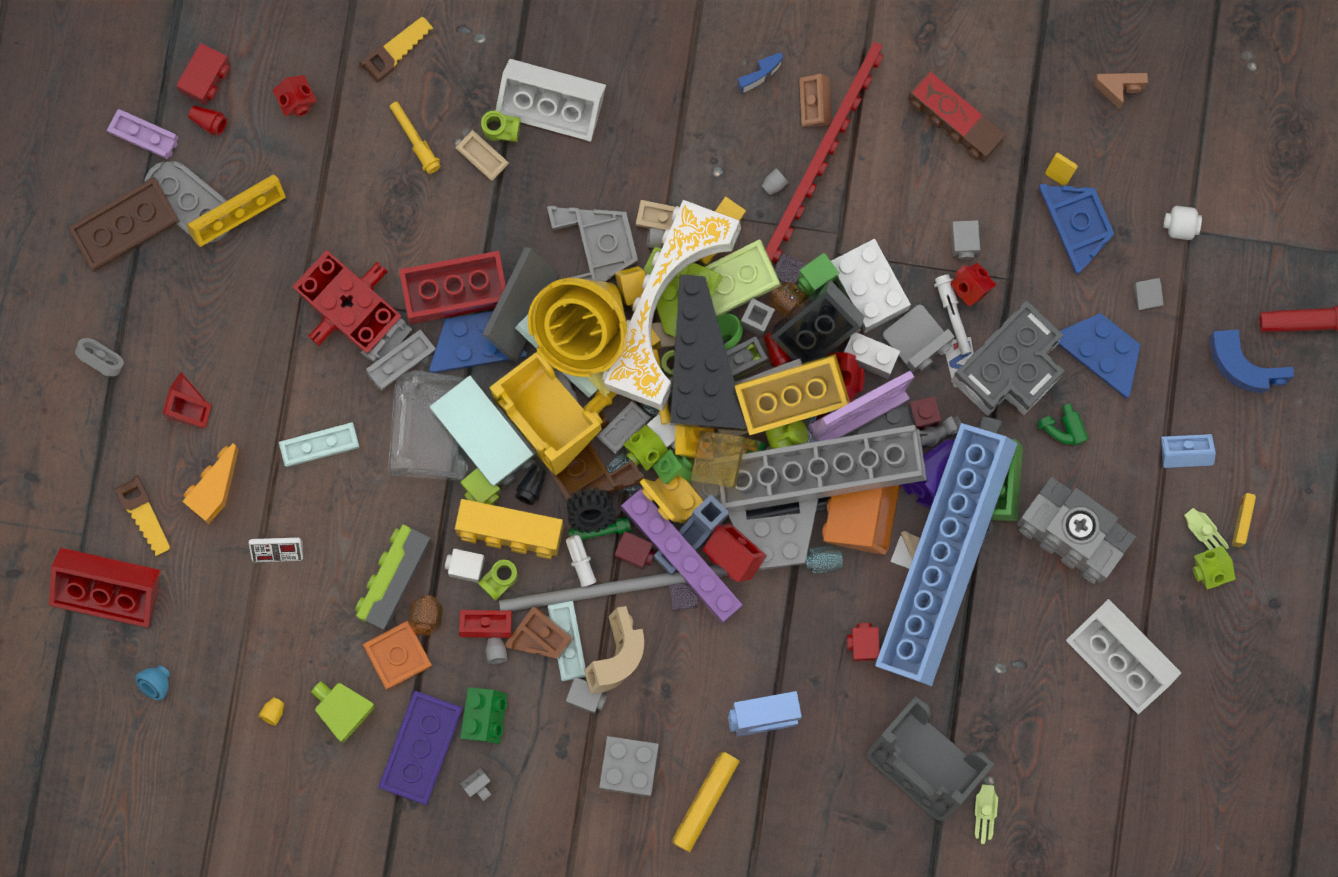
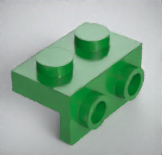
[460,687,507,744]

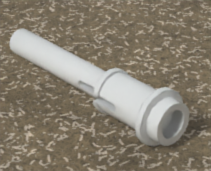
[934,274,971,355]

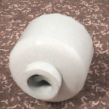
[1164,206,1202,240]

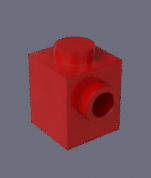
[847,623,879,662]

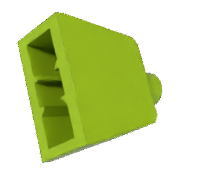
[311,681,376,743]

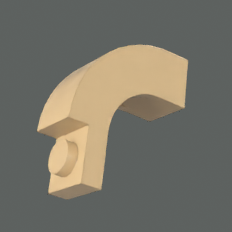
[584,606,644,694]

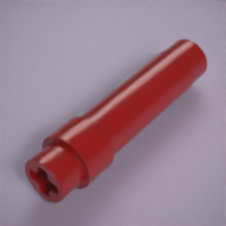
[1259,306,1338,332]

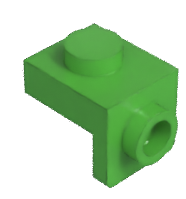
[653,449,698,484]

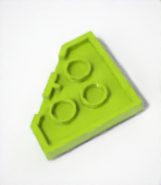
[644,247,723,338]

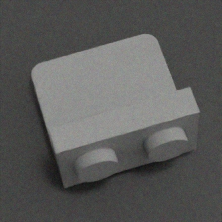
[883,305,955,373]

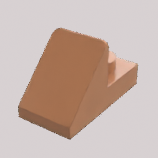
[1094,73,1148,109]

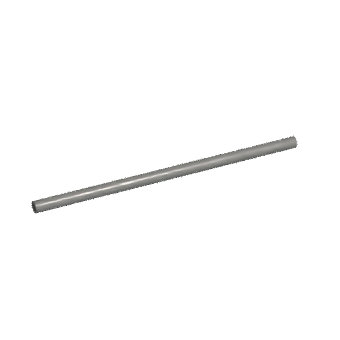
[499,565,779,611]

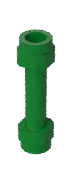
[568,518,631,543]

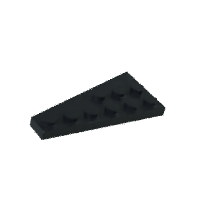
[670,274,747,431]

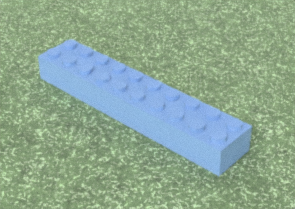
[875,423,1018,686]

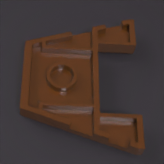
[547,410,644,500]

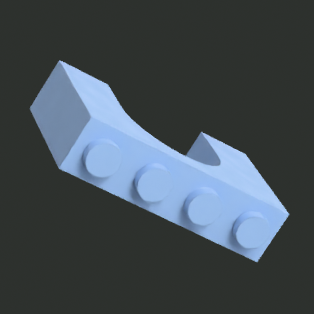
[728,691,801,737]

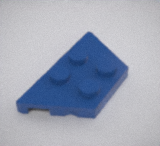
[1038,184,1114,275]
[430,311,527,374]
[1058,313,1140,399]

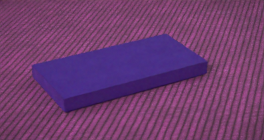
[378,690,463,806]

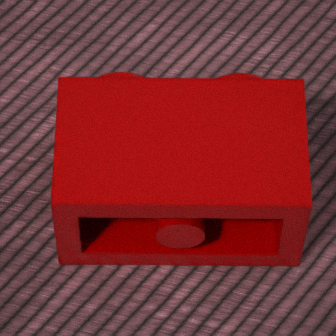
[176,43,230,106]
[703,524,767,582]

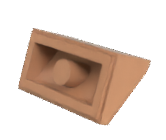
[799,74,832,127]

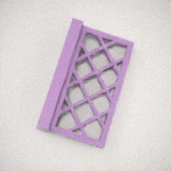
[809,371,914,442]

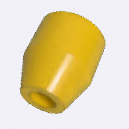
[258,697,284,726]

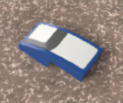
[737,52,783,94]

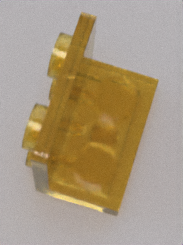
[691,430,759,488]

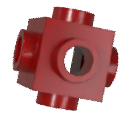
[272,75,317,117]
[950,262,996,307]

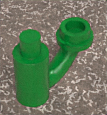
[1037,403,1089,446]

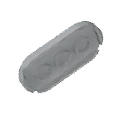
[145,161,230,243]

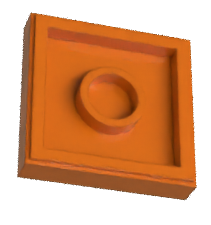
[363,621,432,690]

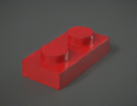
[459,610,512,638]

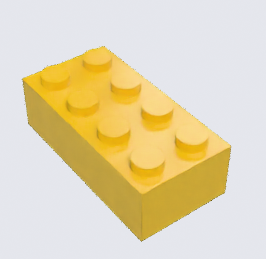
[735,355,850,435]
[455,499,564,559]

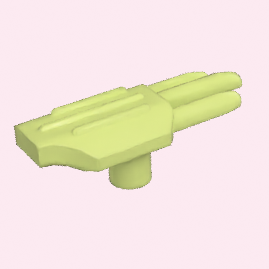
[1184,508,1229,550]
[974,785,998,844]

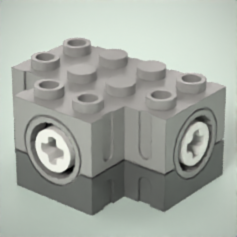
[1016,476,1136,584]

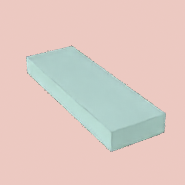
[279,422,360,467]
[548,601,586,682]

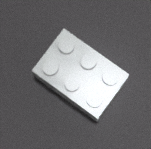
[831,239,911,334]

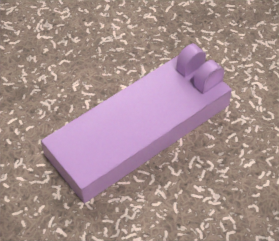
[107,109,179,159]

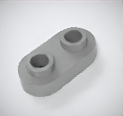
[75,338,124,376]

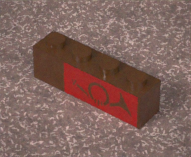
[908,71,1006,163]

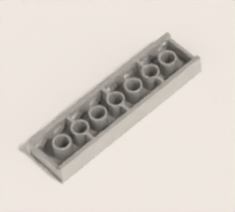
[715,425,927,513]

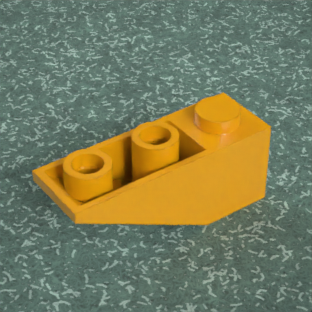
[182,443,239,524]

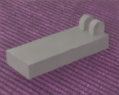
[366,329,436,391]

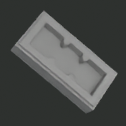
[597,400,651,455]

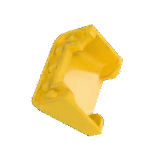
[489,351,603,476]

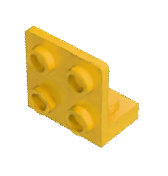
[640,475,704,524]

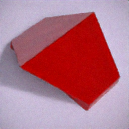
[163,372,212,428]

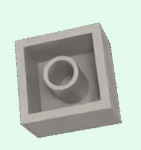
[599,736,659,797]

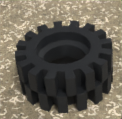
[567,487,614,533]

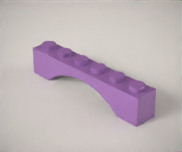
[621,489,742,624]

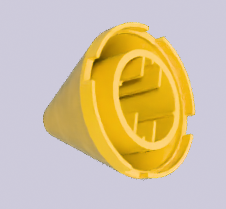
[528,278,627,377]

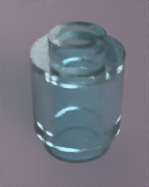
[806,546,843,573]

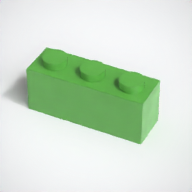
[991,439,1023,521]

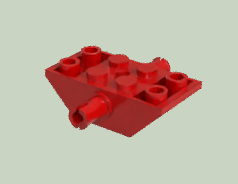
[292,250,402,354]

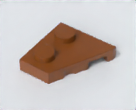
[505,606,574,659]

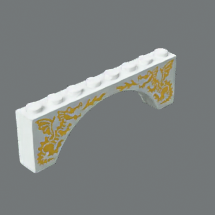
[602,200,741,411]

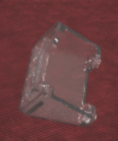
[389,370,468,481]

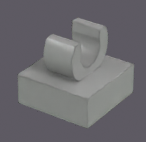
[460,768,491,801]

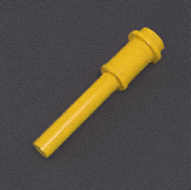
[389,101,441,174]

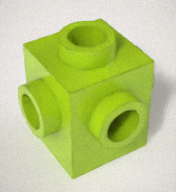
[623,425,669,471]
[1193,546,1236,590]

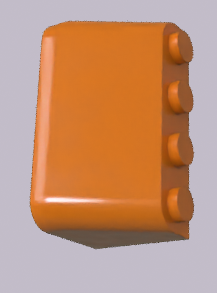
[822,485,900,555]

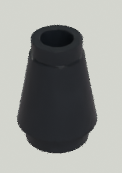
[515,465,547,505]

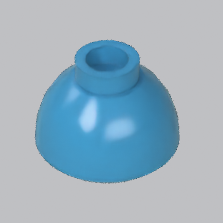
[135,665,170,700]

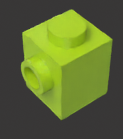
[461,468,501,505]

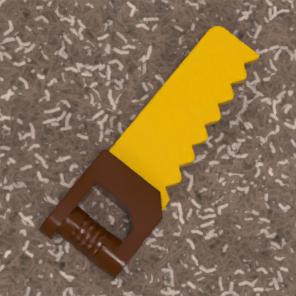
[359,17,433,82]
[115,475,170,556]

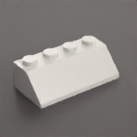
[496,59,606,141]
[1066,599,1181,714]

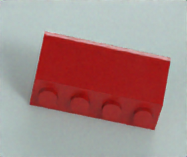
[49,548,160,628]

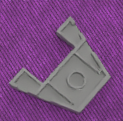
[547,206,638,282]
[728,498,818,570]

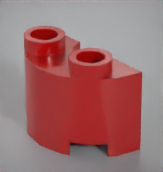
[827,352,865,403]

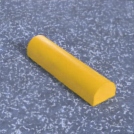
[186,174,286,247]
[671,752,740,853]

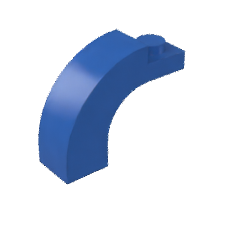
[1209,330,1294,393]

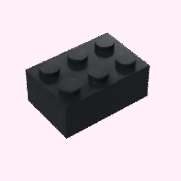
[770,280,865,364]

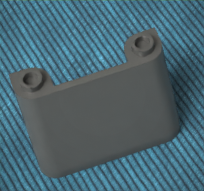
[867,696,994,821]

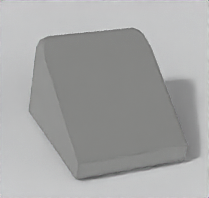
[1133,278,1164,311]

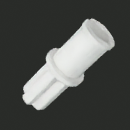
[566,535,596,587]

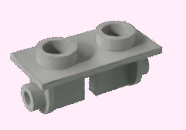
[361,318,412,363]

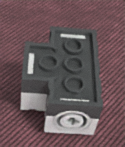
[951,300,1064,416]

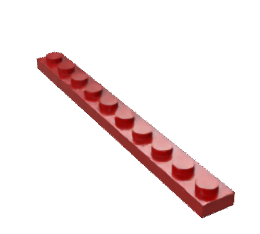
[766,41,884,264]

